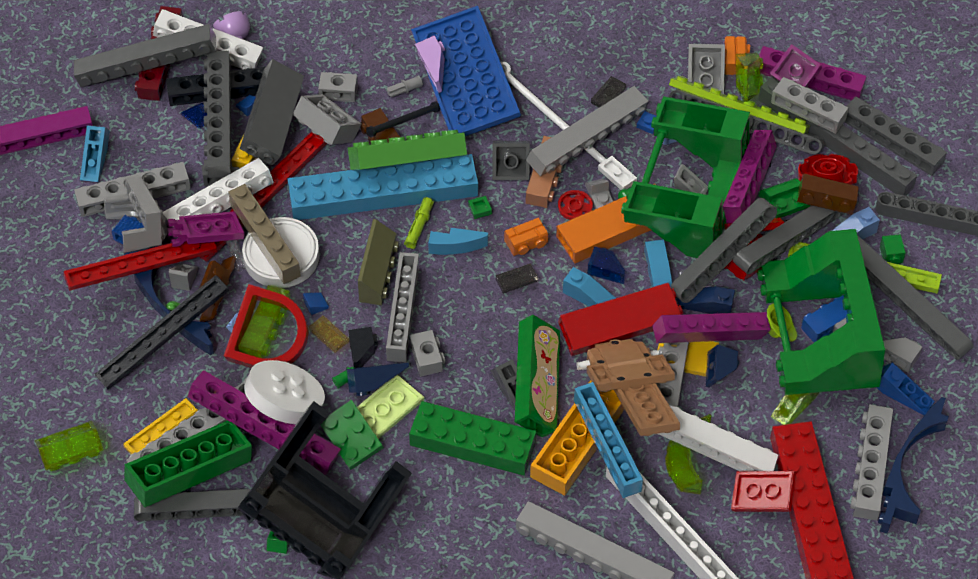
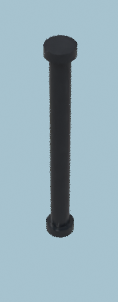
[366,101,440,137]

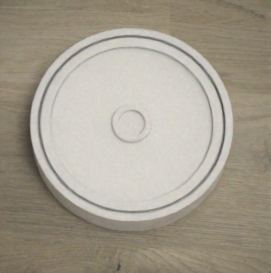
[242,217,319,288]
[244,360,325,424]

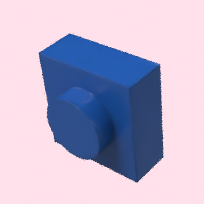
[636,111,656,134]

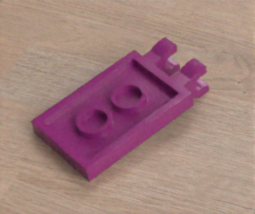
[167,211,244,247]

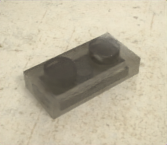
[591,76,626,108]

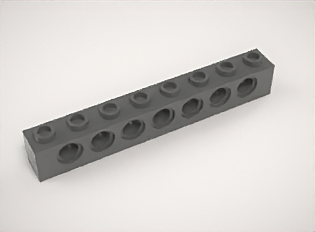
[204,51,231,178]

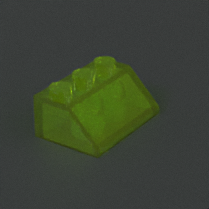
[34,420,104,471]

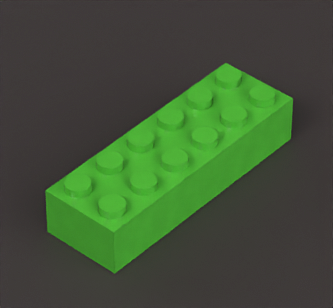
[347,130,467,170]

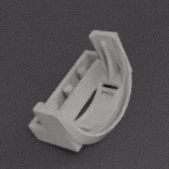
[104,175,167,253]

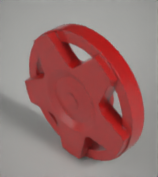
[558,190,593,220]

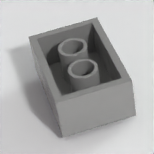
[293,94,361,145]

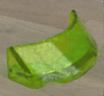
[665,414,712,495]

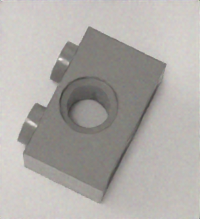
[318,72,358,102]
[410,330,445,377]

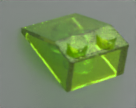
[736,53,763,102]

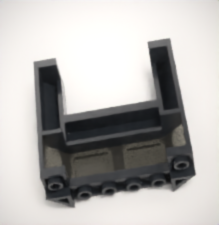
[238,401,412,579]

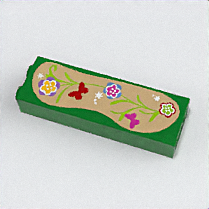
[514,315,560,437]

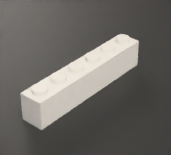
[657,405,778,471]

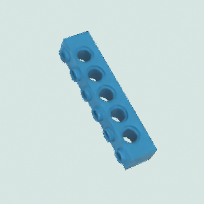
[574,382,643,498]

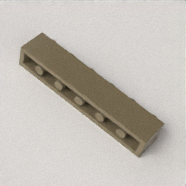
[228,184,301,284]

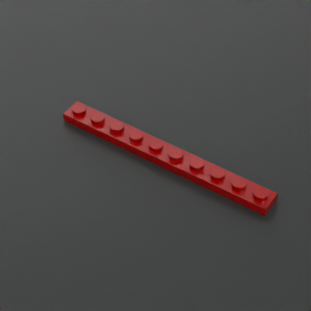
[200,132,327,262]

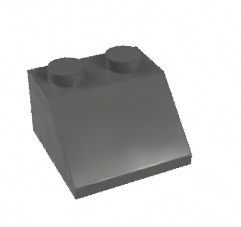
[492,140,530,180]

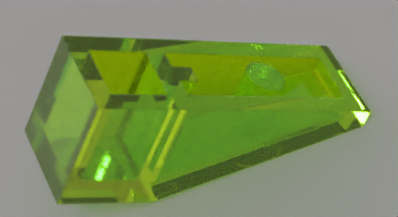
[770,392,819,425]

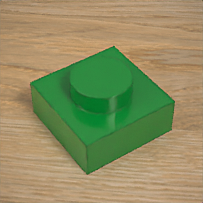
[468,196,492,219]

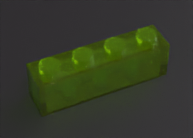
[239,285,293,358]

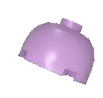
[213,11,250,39]

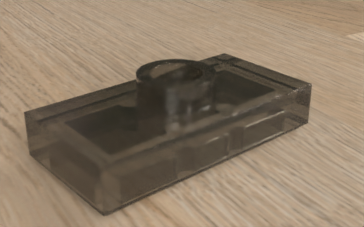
[496,263,538,294]

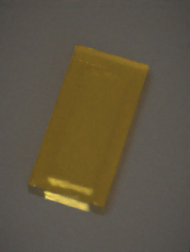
[309,316,349,353]

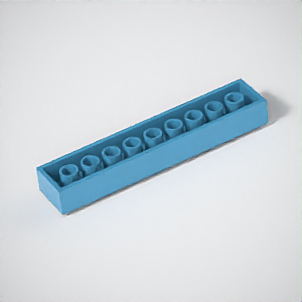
[288,154,478,220]

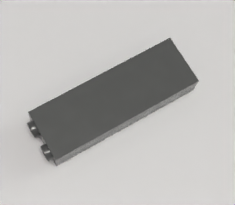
[240,59,304,166]

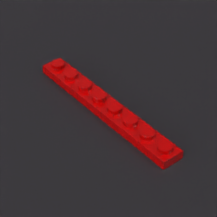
[63,241,217,291]

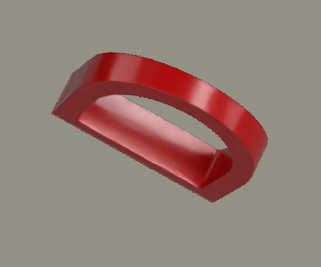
[224,284,309,368]

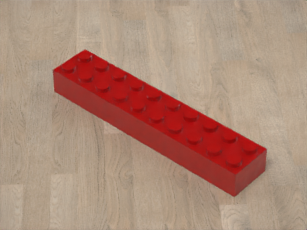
[770,421,854,579]

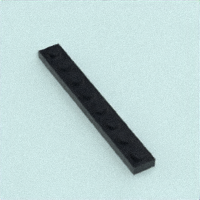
[95,275,229,390]

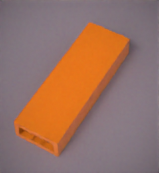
[556,184,656,264]

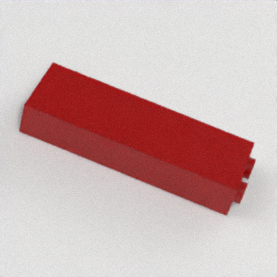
[558,283,683,356]

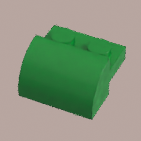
[759,178,810,218]

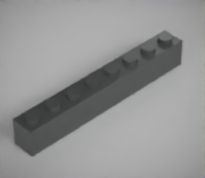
[74,24,216,87]

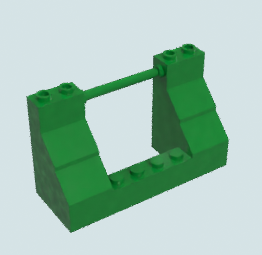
[621,96,750,258]
[757,229,885,395]

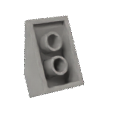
[688,44,725,94]

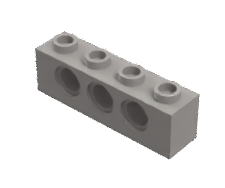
[771,77,848,134]

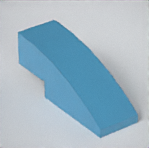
[428,228,488,255]
[644,239,672,287]

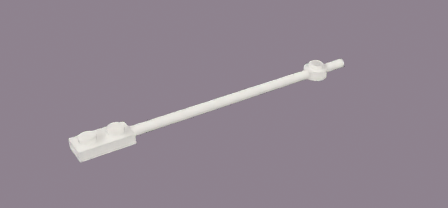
[500,62,637,190]

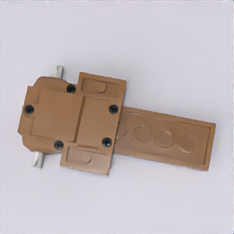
[576,339,680,436]

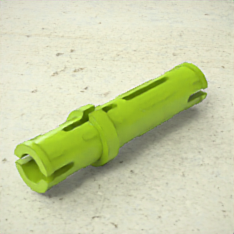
[404,197,434,249]

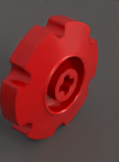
[798,154,858,185]

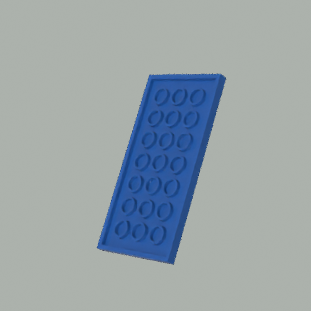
[411,6,521,136]

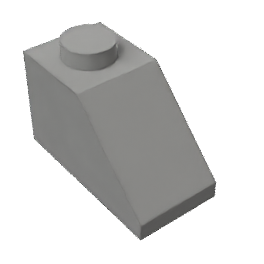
[883,337,922,373]

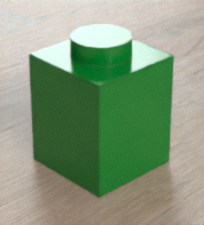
[880,234,906,264]

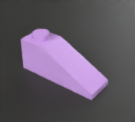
[415,36,445,93]

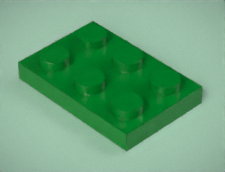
[321,400,384,470]

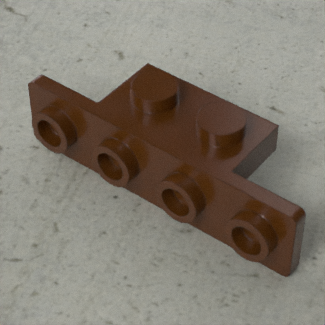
[199,256,236,322]

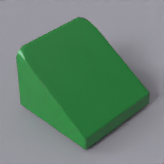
[266,530,289,554]

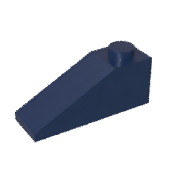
[675,286,735,314]
[347,363,409,396]

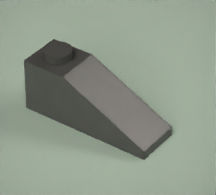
[490,359,517,410]

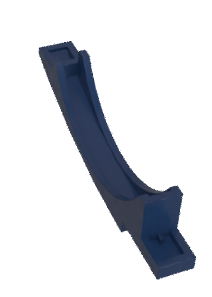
[123,245,214,355]
[878,397,949,534]

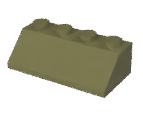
[358,219,399,305]

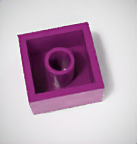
[770,44,822,88]

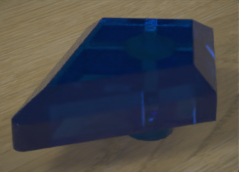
[180,103,207,129]

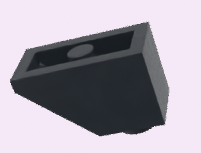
[348,327,378,368]

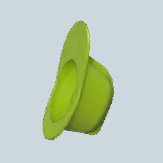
[767,303,797,342]

